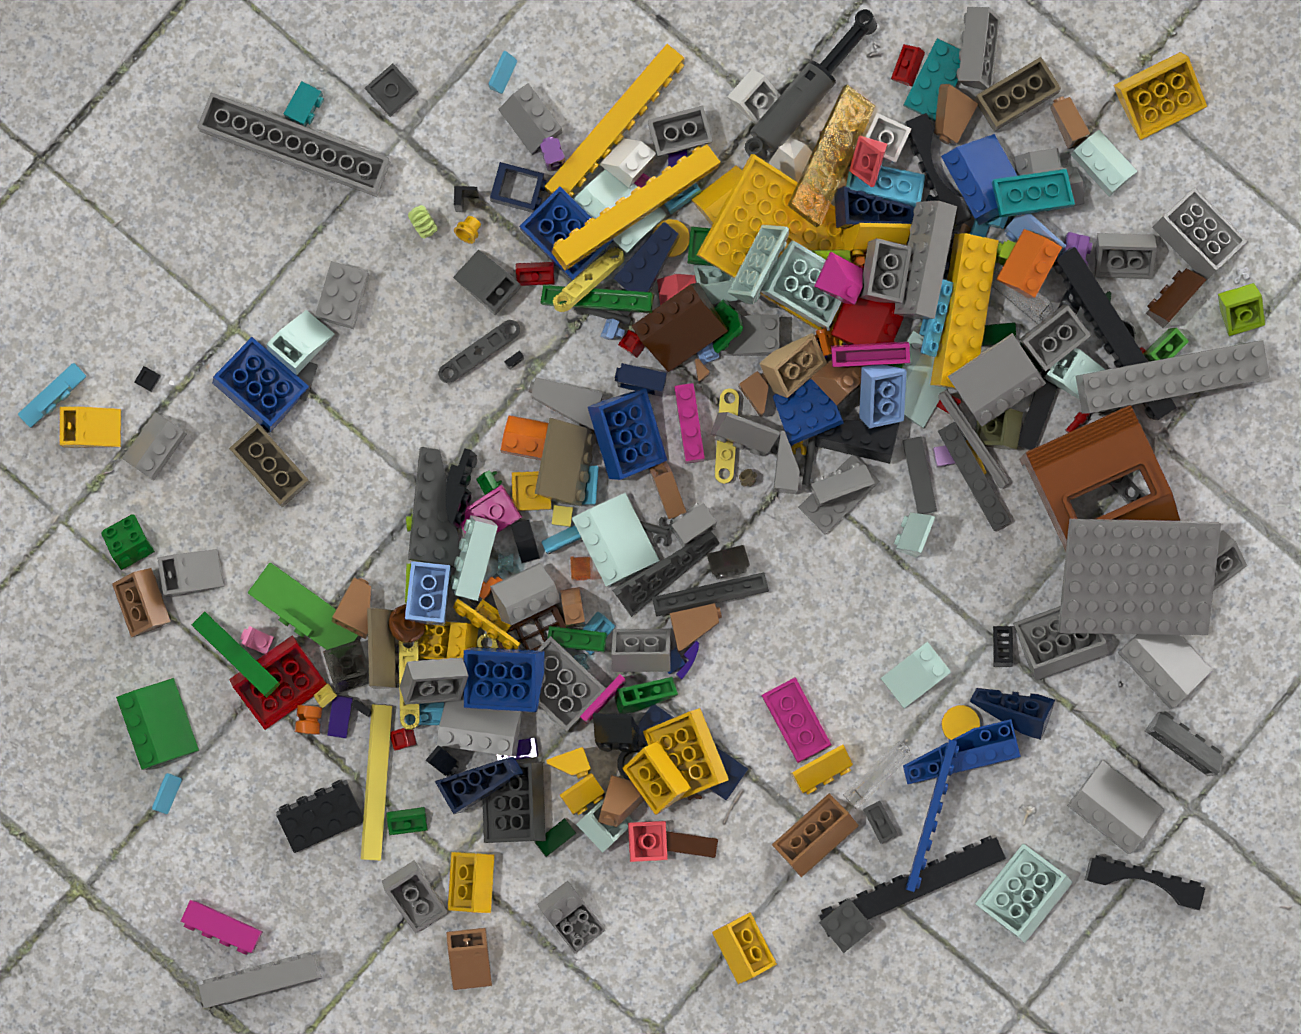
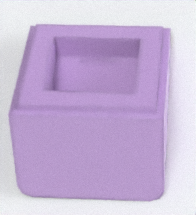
[932,446,955,468]

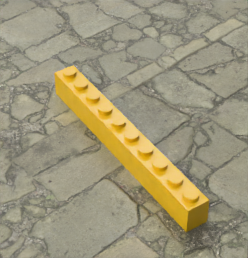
[544,44,685,198]
[552,144,720,271]

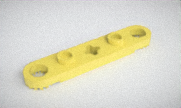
[553,247,625,312]
[715,388,739,484]
[399,640,420,730]

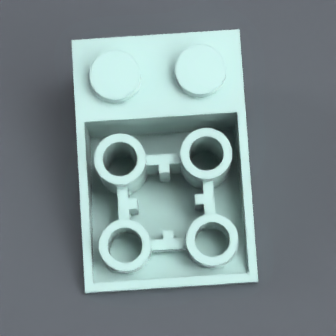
[267,310,335,375]
[1044,348,1105,400]

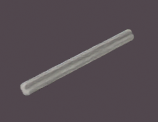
[938,390,1009,488]

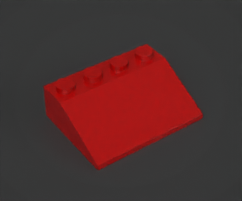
[831,265,904,345]
[229,635,327,730]

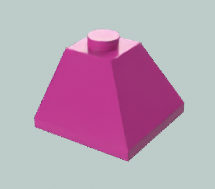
[814,252,863,305]

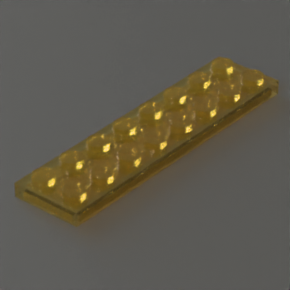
[787,84,875,227]

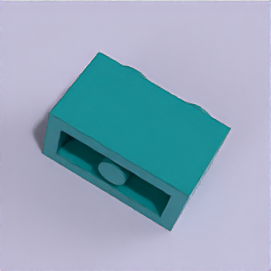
[283,81,324,127]

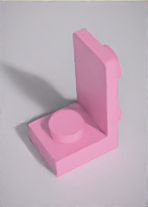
[240,626,274,654]

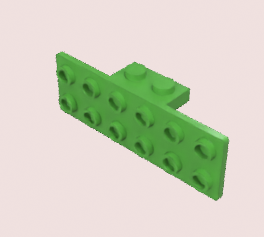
[248,563,358,659]

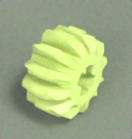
[408,205,437,239]

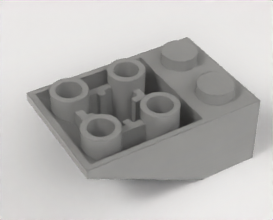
[157,549,224,597]
[537,881,605,954]

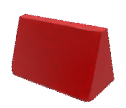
[891,44,925,87]
[515,262,555,286]

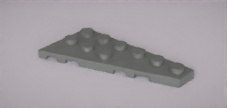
[408,447,461,568]
[612,531,720,617]

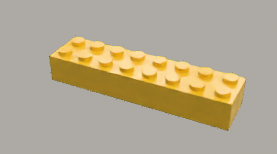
[930,233,999,390]

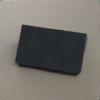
[454,186,479,212]

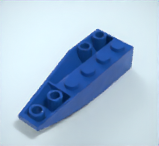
[903,719,1021,785]

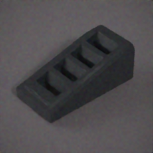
[993,626,1013,667]

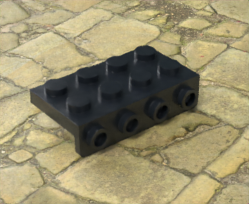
[276,779,364,853]

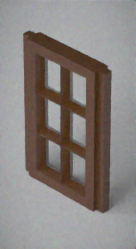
[496,604,567,651]

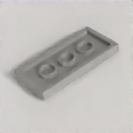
[798,455,880,535]

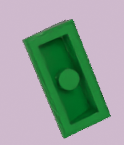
[387,807,428,836]

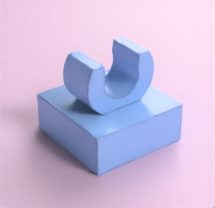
[600,319,625,340]
[697,343,720,365]

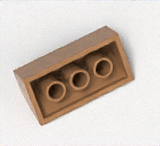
[772,793,859,877]

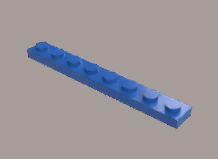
[906,739,959,892]

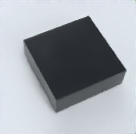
[504,350,524,369]
[134,366,161,392]
[351,700,371,717]

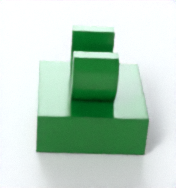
[476,470,502,495]

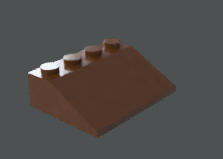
[632,283,729,372]

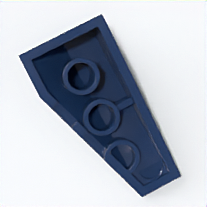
[970,688,1055,740]

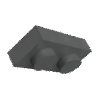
[863,801,898,844]

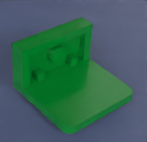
[712,299,743,354]
[101,514,155,570]

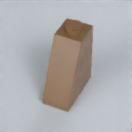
[934,84,978,144]
[1050,96,1090,149]
[648,461,687,519]
[332,578,371,639]
[560,587,586,628]
[670,603,722,652]
[598,775,645,827]

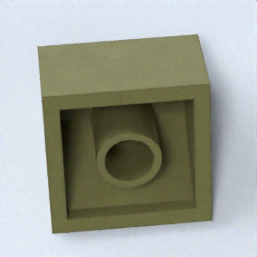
[975,408,1023,450]

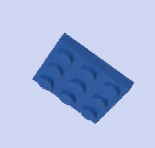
[772,379,844,445]

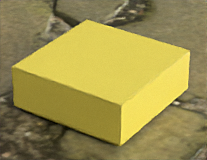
[551,505,573,527]
[314,683,337,708]

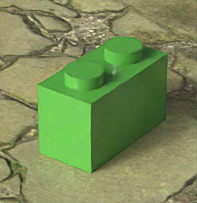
[1143,327,1189,361]

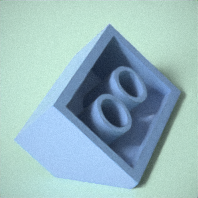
[1004,213,1066,255]
[859,364,907,428]
[405,561,451,626]

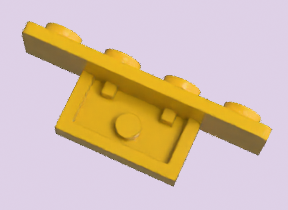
[453,599,520,650]

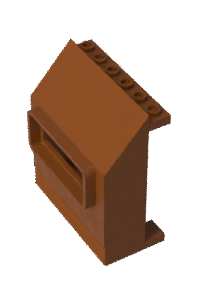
[1019,405,1180,551]

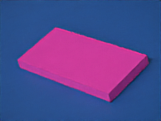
[761,677,831,763]

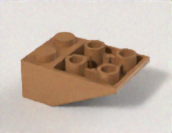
[446,928,492,990]

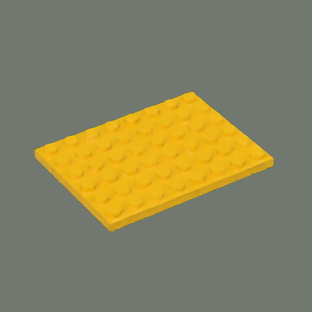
[697,154,859,330]

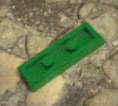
[547,626,607,653]

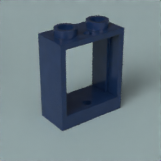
[490,162,547,213]
[615,363,667,397]

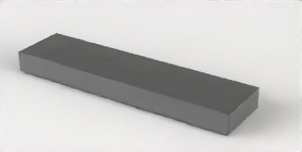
[902,436,937,514]

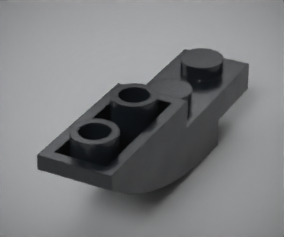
[445,448,477,528]

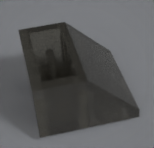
[706,545,750,580]

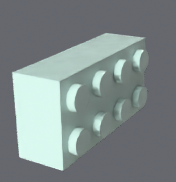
[449,515,498,601]

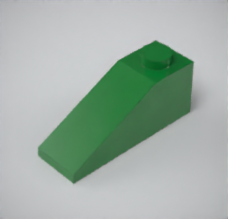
[614,677,678,714]

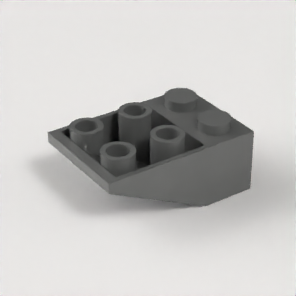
[453,249,521,315]

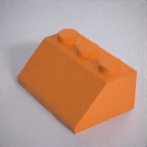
[996,229,1062,298]
[500,415,548,461]

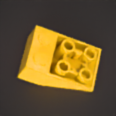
[60,407,121,448]
[418,622,479,661]

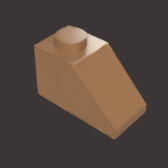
[738,371,769,417]

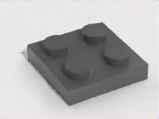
[819,898,874,953]

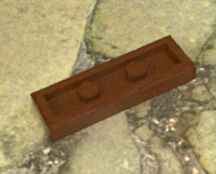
[666,831,718,858]

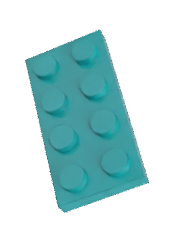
[903,38,961,121]
[992,169,1075,218]

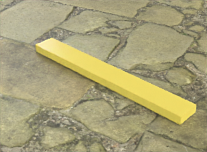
[361,704,392,861]

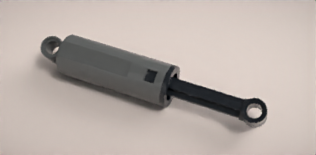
[744,9,877,160]

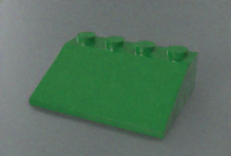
[116,678,199,770]

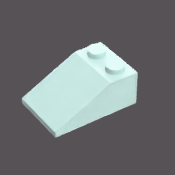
[894,512,935,558]
[880,642,951,708]

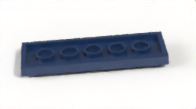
[638,705,748,801]

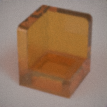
[570,556,591,581]

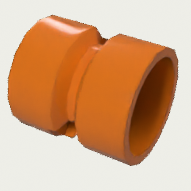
[295,705,322,735]

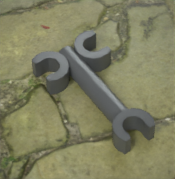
[640,517,673,546]

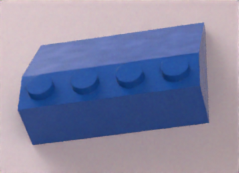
[941,134,1018,226]
[519,186,614,281]
[212,337,309,433]
[587,388,667,480]
[464,647,544,712]

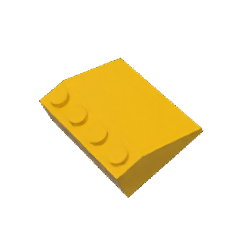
[1113,52,1207,140]
[643,708,729,801]

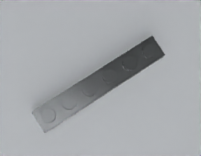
[937,422,1011,531]
[652,572,769,617]

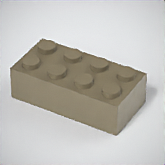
[974,57,1061,132]
[229,423,311,507]

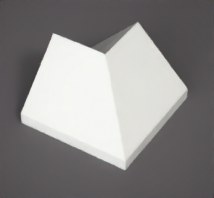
[769,137,819,184]

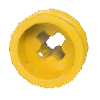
[454,216,481,244]

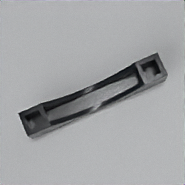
[904,113,972,226]
[1084,855,1205,910]

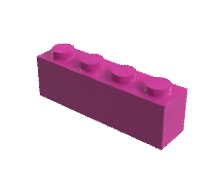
[831,342,910,367]
[674,383,705,464]
[180,900,263,955]

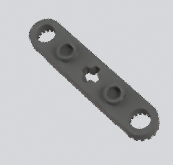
[438,320,520,383]

